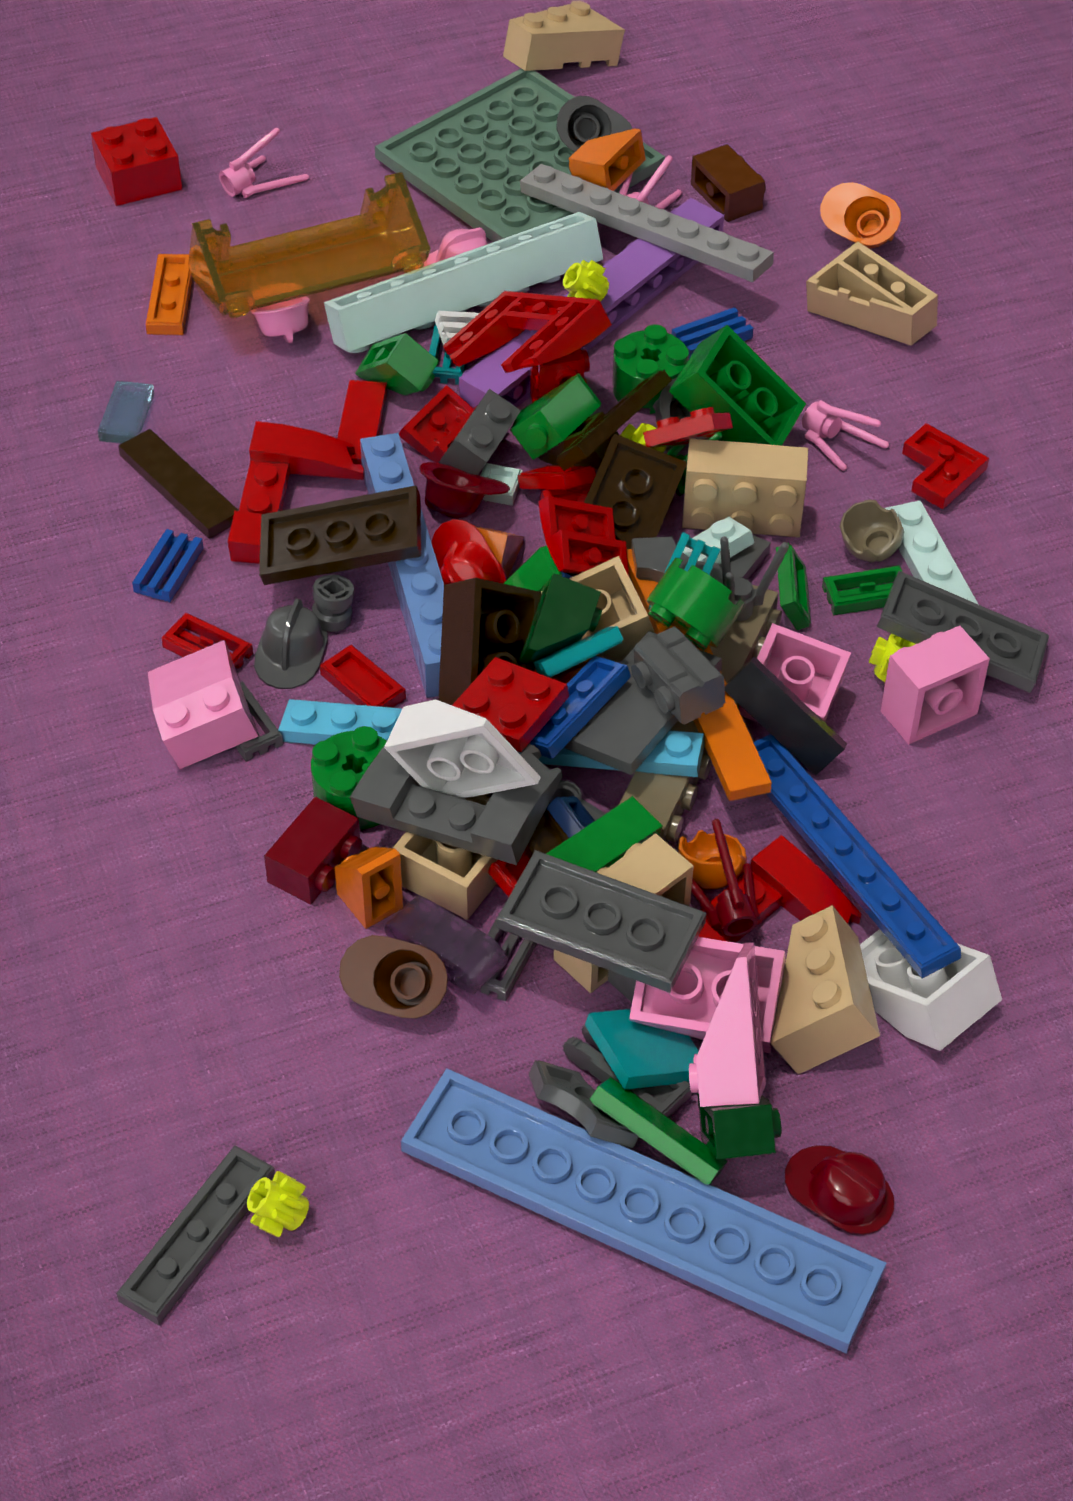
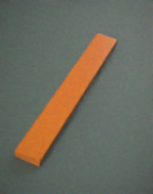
[627,549,772,801]

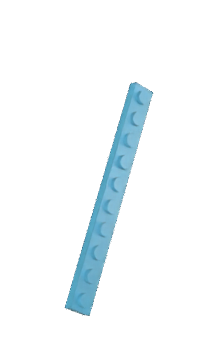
[278,699,705,777]

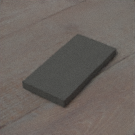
[877,571,1049,693]
[564,631,722,775]
[497,850,706,993]

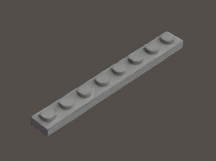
[520,164,774,282]

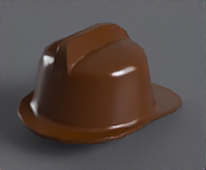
[339,935,448,1019]

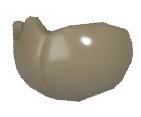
[839,500,904,563]

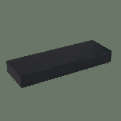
[725,657,847,776]

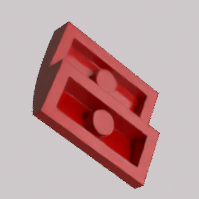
[399,385,477,463]
[538,496,629,576]

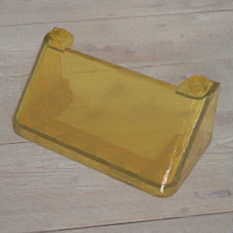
[188,172,431,318]

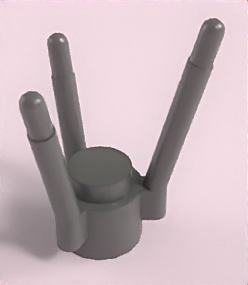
[720,536,789,622]

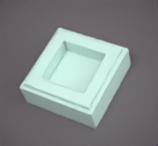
[480,463,523,506]

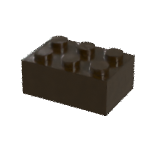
[438,578,542,705]

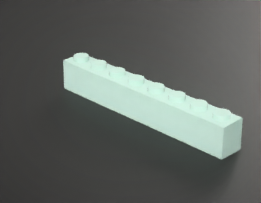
[324,212,603,353]

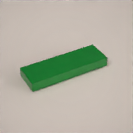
[546,796,663,872]
[590,1077,728,1185]

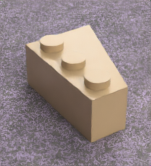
[503,1,625,71]
[806,241,938,346]
[771,905,880,1074]

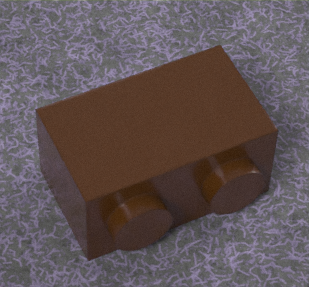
[691,144,766,222]

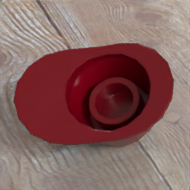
[419,462,510,519]
[785,1145,894,1235]

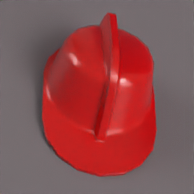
[431,519,507,585]

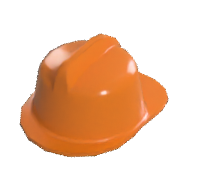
[820,182,901,249]

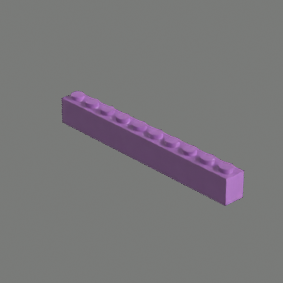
[459,198,724,409]

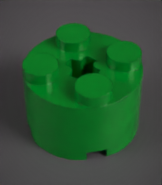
[612,325,689,414]
[646,558,746,651]
[311,726,387,830]

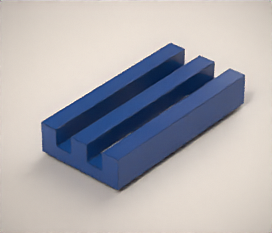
[672,307,754,359]
[132,529,204,602]

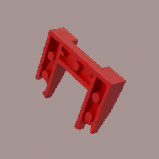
[443,291,612,373]
[227,421,365,564]
[698,835,862,943]

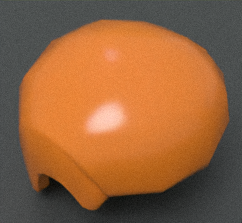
[678,830,747,889]

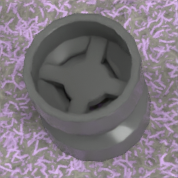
[312,575,354,632]

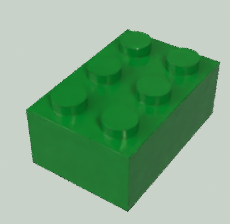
[669,325,806,446]

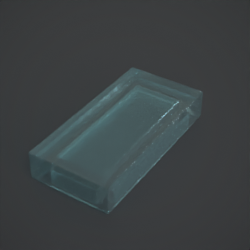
[97,381,154,444]

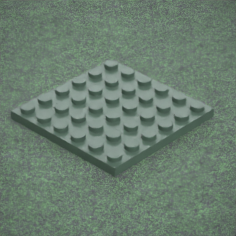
[375,68,665,242]

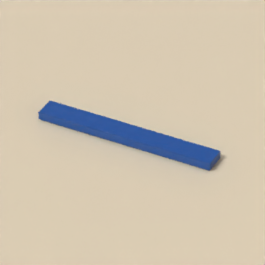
[753,734,961,979]

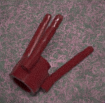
[691,819,760,936]

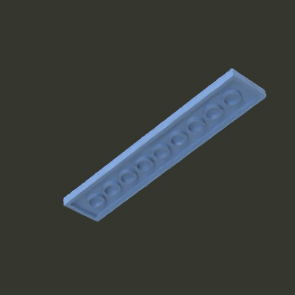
[401,1068,887,1354]

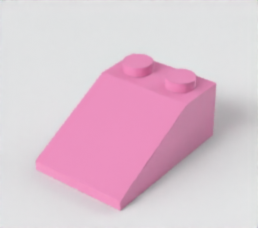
[148,640,259,769]
[629,937,785,1053]
[689,943,766,1107]

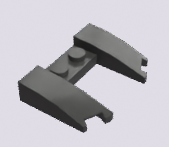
[350,744,563,865]

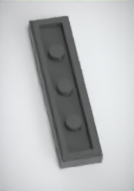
[116,1145,275,1326]

